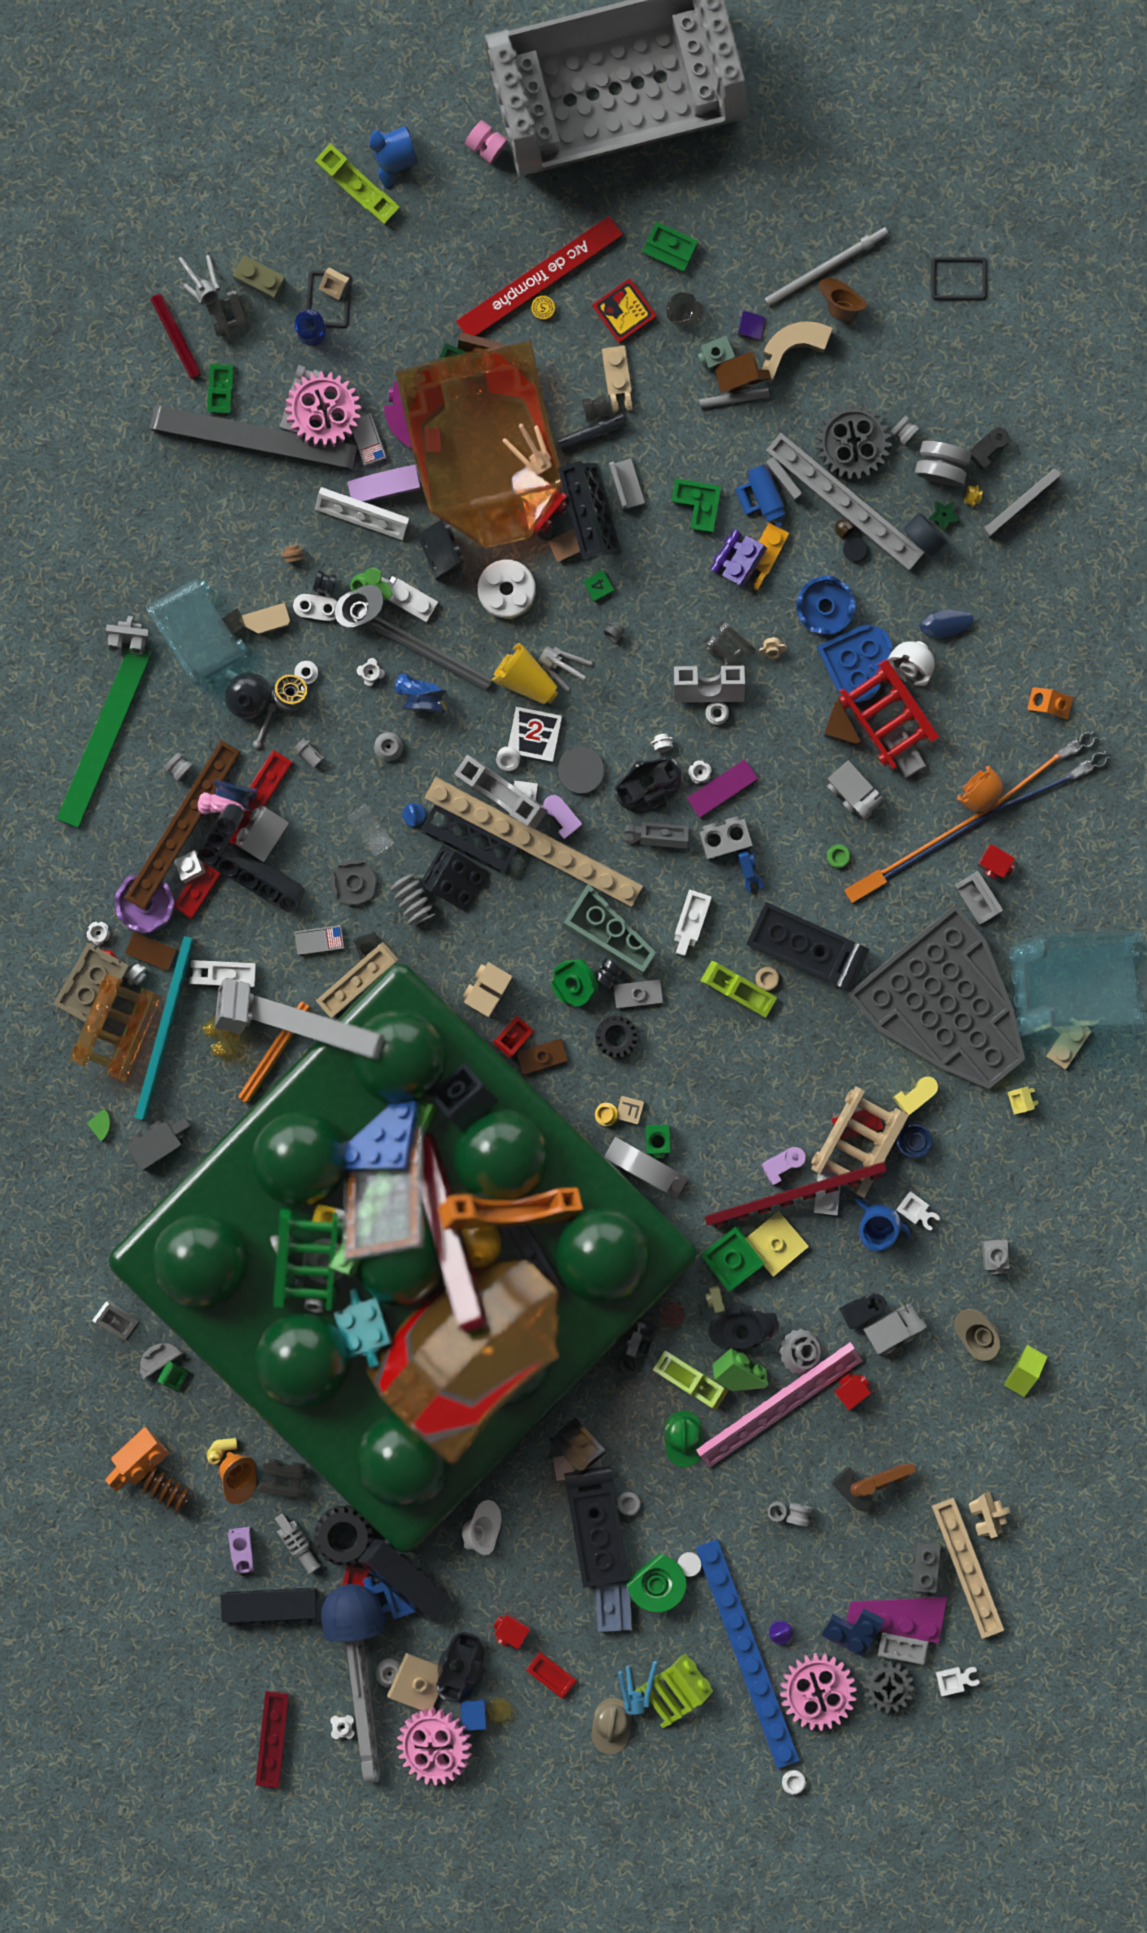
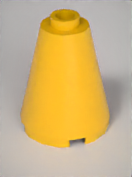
[492,643,558,705]

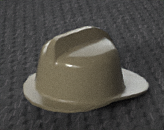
[954,1309,1000,1361]
[592,1698,632,1754]

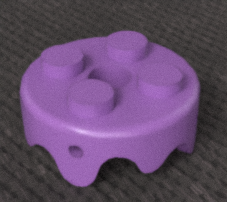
[115,875,175,933]

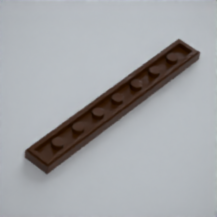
[124,740,241,911]

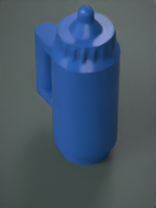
[735,465,785,528]

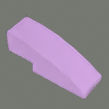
[348,465,421,502]

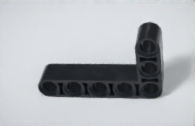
[197,804,305,912]

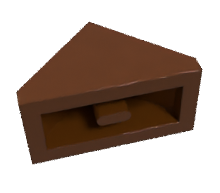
[824,700,860,745]

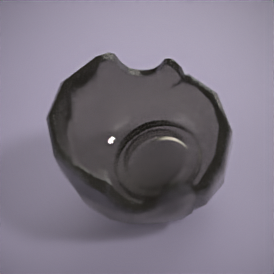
[666,292,703,328]

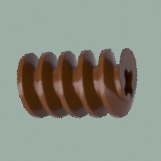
[142,1466,193,1516]

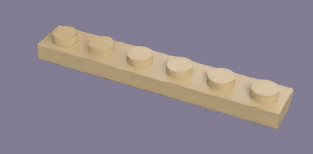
[932,1498,1004,1639]

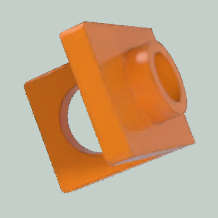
[1027,687,1073,720]

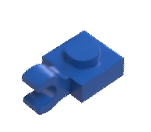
[737,849,763,892]

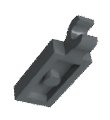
[624,822,689,848]

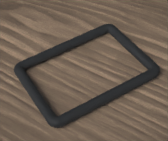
[931,257,987,300]
[305,270,352,328]

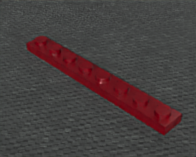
[704,1161,888,1228]

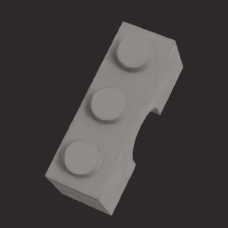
[674,666,745,703]

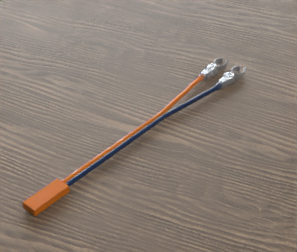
[844,731,1109,903]

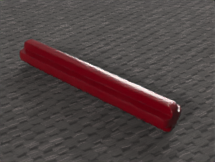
[150,293,201,380]

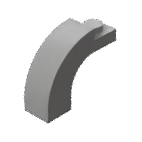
[604,1137,688,1198]

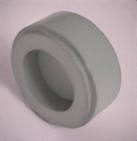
[617,1492,640,1516]

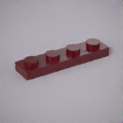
[255,1690,289,1788]

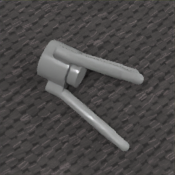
[179,255,221,305]
[538,646,593,691]

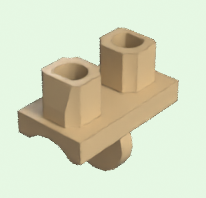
[969,1492,1011,1538]

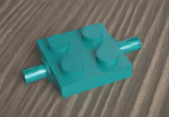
[334,1289,393,1368]

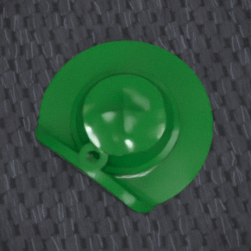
[626,1554,686,1613]

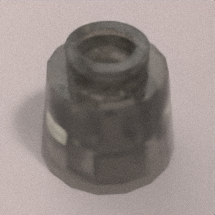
[216,608,246,638]

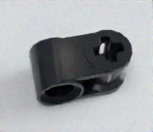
[839,1293,885,1330]

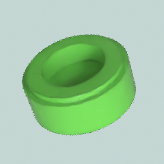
[827,844,850,868]

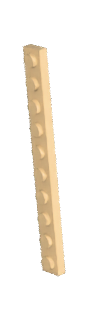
[424,776,643,907]

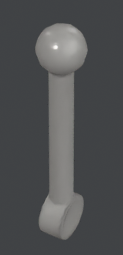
[253,703,276,749]

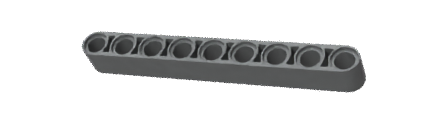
[149,406,357,470]

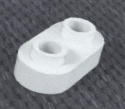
[293,594,337,621]

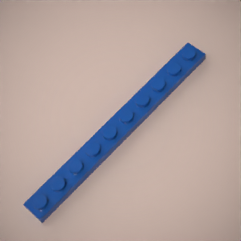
[695,1539,799,1769]

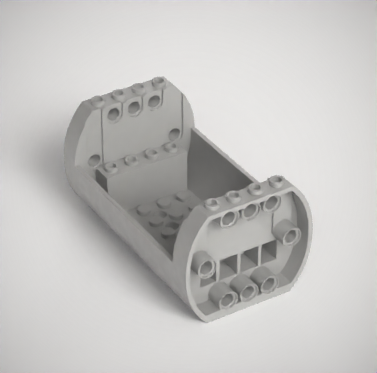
[484,0,748,177]

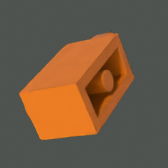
[105,1427,170,1491]

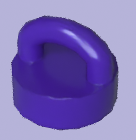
[769,1620,792,1645]

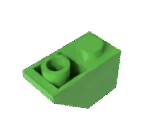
[713,1348,768,1391]

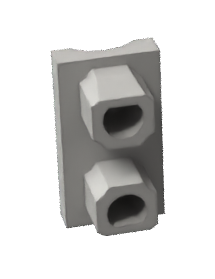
[106,616,150,655]

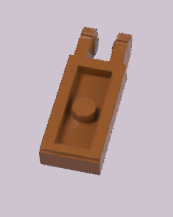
[850,1463,916,1497]

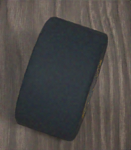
[903,513,948,557]

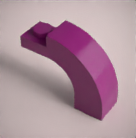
[384,382,441,455]

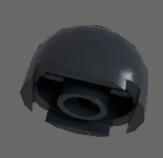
[225,672,272,719]

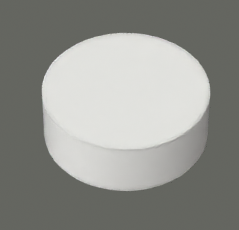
[496,747,520,771]
[678,1552,701,1576]
[782,1770,806,1795]

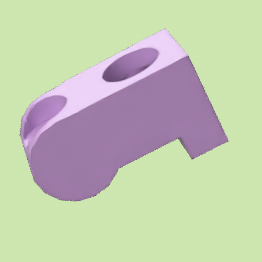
[543,795,582,840]
[760,1147,805,1185]
[228,1527,254,1574]

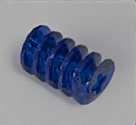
[295,309,326,346]

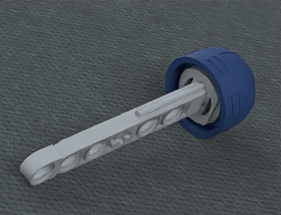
[321,1584,384,1783]

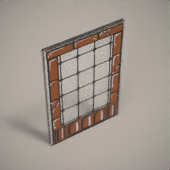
[344,1126,423,1261]

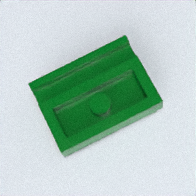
[642,221,698,273]

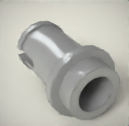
[294,738,324,768]

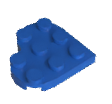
[816,625,892,703]

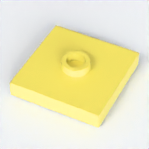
[747,1211,809,1277]

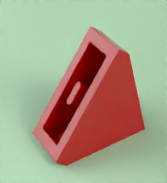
[493,1016,534,1058]

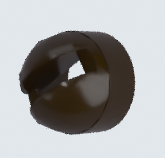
[835,519,855,540]

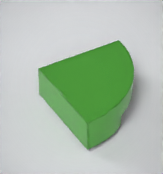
[87,1108,110,1141]

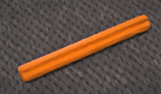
[238,1002,311,1103]

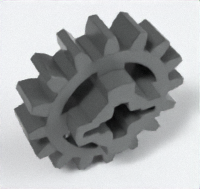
[863,1661,914,1713]

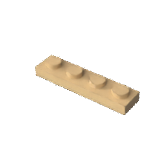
[316,942,398,1018]

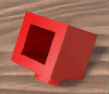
[977,844,1016,880]
[833,1373,871,1410]
[493,1612,530,1649]

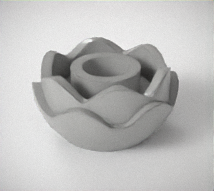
[374,732,403,762]
[375,1658,401,1688]

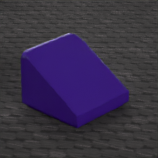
[737,310,765,340]

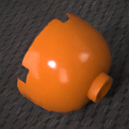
[957,766,1003,812]

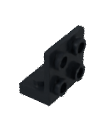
[419,845,489,912]

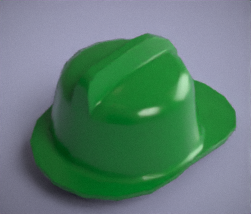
[665,1410,703,1467]

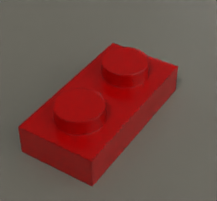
[831,1109,883,1140]

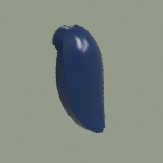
[920,610,974,638]

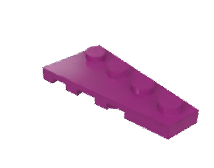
[846,1596,947,1643]

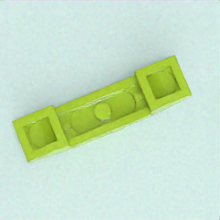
[315,143,400,224]

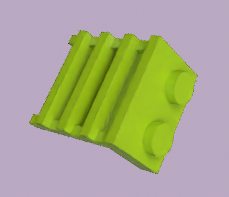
[635,1653,713,1728]

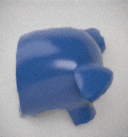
[369,125,417,189]
[855,1196,911,1251]

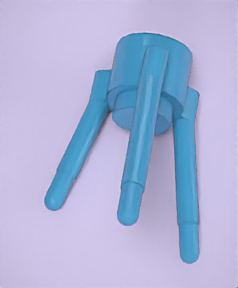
[618,1661,657,1714]

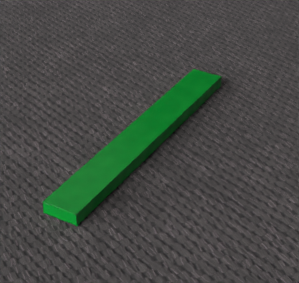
[56,646,151,828]

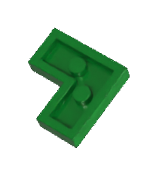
[671,478,721,533]

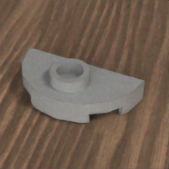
[140,1343,183,1380]

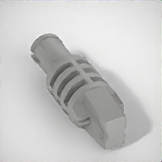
[275,1513,321,1574]

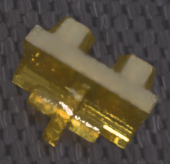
[201,1015,241,1057]

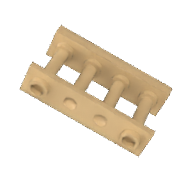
[811,1086,909,1197]

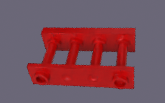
[838,659,939,769]

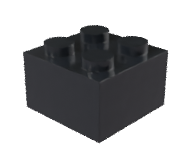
[429,1063,498,1133]

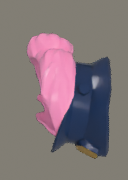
[198,780,258,815]

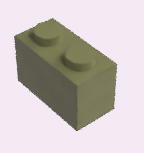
[232,255,286,302]

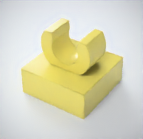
[1007,1087,1038,1114]

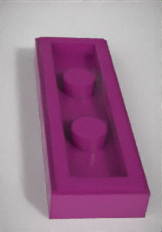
[686,759,758,818]

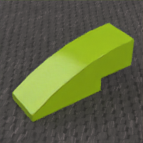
[700,961,777,1018]
[653,1350,729,1410]

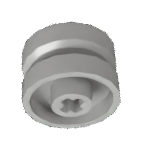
[915,441,972,486]

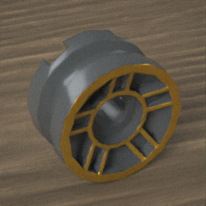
[273,674,307,712]

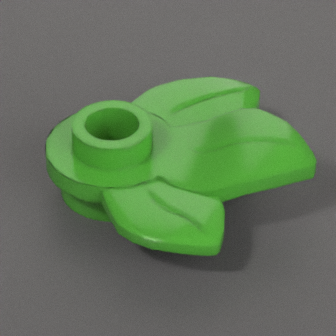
[350,568,393,601]

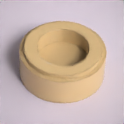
[755,967,779,991]

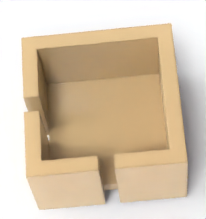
[463,962,513,1017]

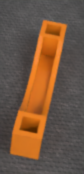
[438,1188,583,1230]

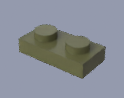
[705,1286,724,1313]

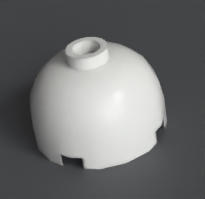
[887,641,935,686]

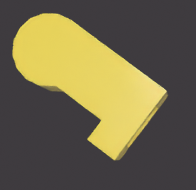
[892,1077,938,1115]

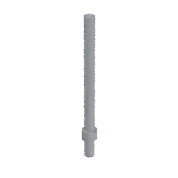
[764,227,889,306]

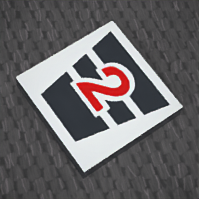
[508,707,562,762]

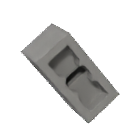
[699,816,752,860]

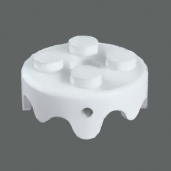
[477,560,536,619]

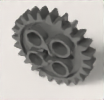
[815,403,891,480]

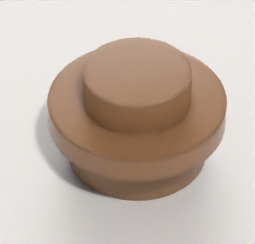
[281,545,304,562]

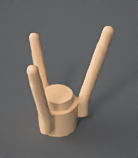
[503,424,552,475]

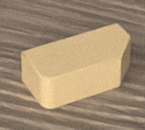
[242,603,290,635]

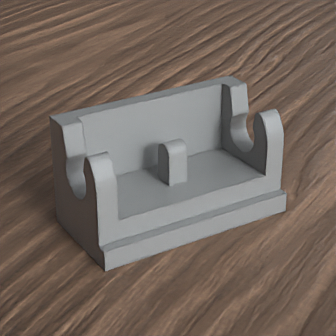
[954,871,1003,925]

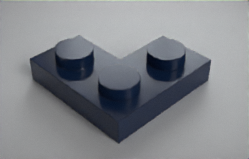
[821,1608,884,1657]

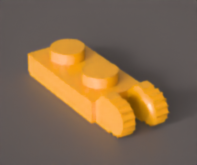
[753,523,789,590]

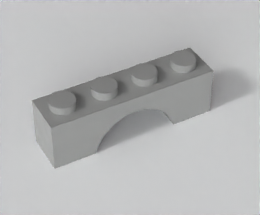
[454,755,548,829]

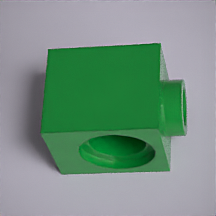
[645,1124,670,1158]

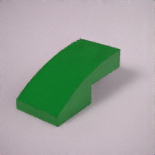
[207,363,234,413]

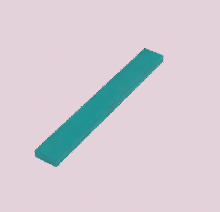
[135,936,195,1120]

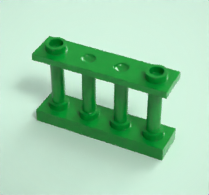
[274,1209,342,1310]

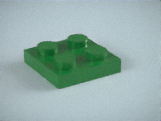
[700,1226,766,1292]

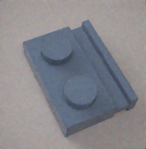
[595,1582,632,1632]

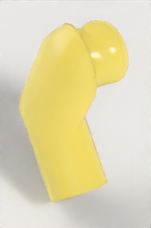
[206,1438,238,1465]

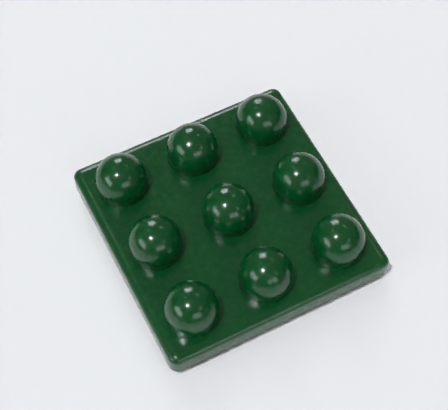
[109,964,696,1552]

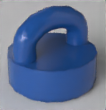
[402,803,426,827]

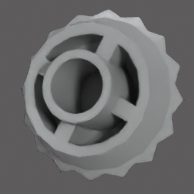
[779,1329,821,1375]

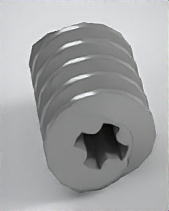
[390,873,436,925]

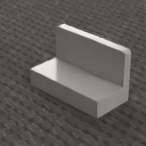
[609,459,645,511]

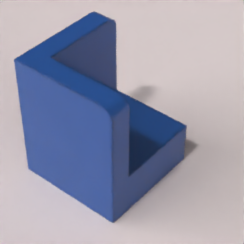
[461,1698,486,1730]

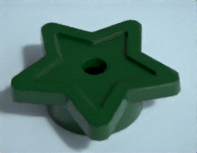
[929,501,959,531]

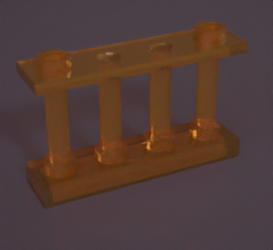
[70,973,161,1082]

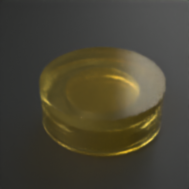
[488,1697,511,1721]

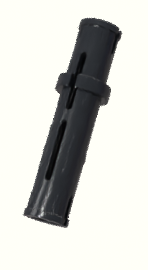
[557,412,627,452]

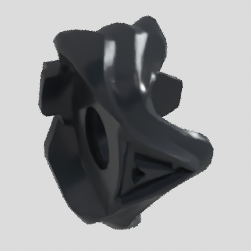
[614,758,681,813]
[708,1304,779,1350]
[436,1632,485,1703]

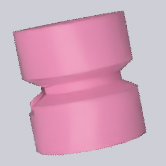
[464,120,508,164]

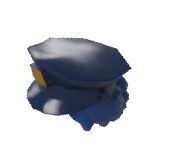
[395,673,447,714]

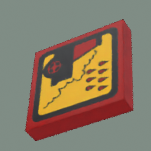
[592,278,657,344]

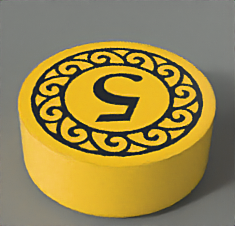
[532,296,555,320]

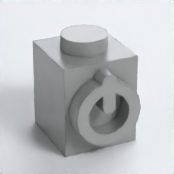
[982,1239,1009,1274]

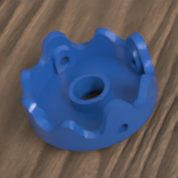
[796,575,855,635]

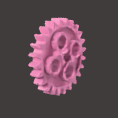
[285,371,361,448]
[780,1653,857,1731]
[397,1708,472,1785]

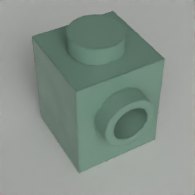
[697,336,735,371]

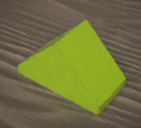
[1004,1345,1047,1397]

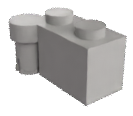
[826,760,885,820]
[863,1303,927,1355]

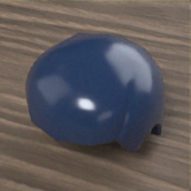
[897,1124,933,1159]

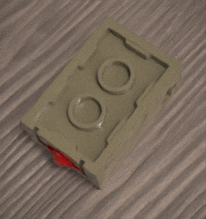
[54,943,131,1028]

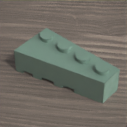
[562,884,656,976]

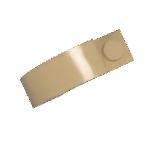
[762,322,833,383]

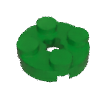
[551,959,599,1007]

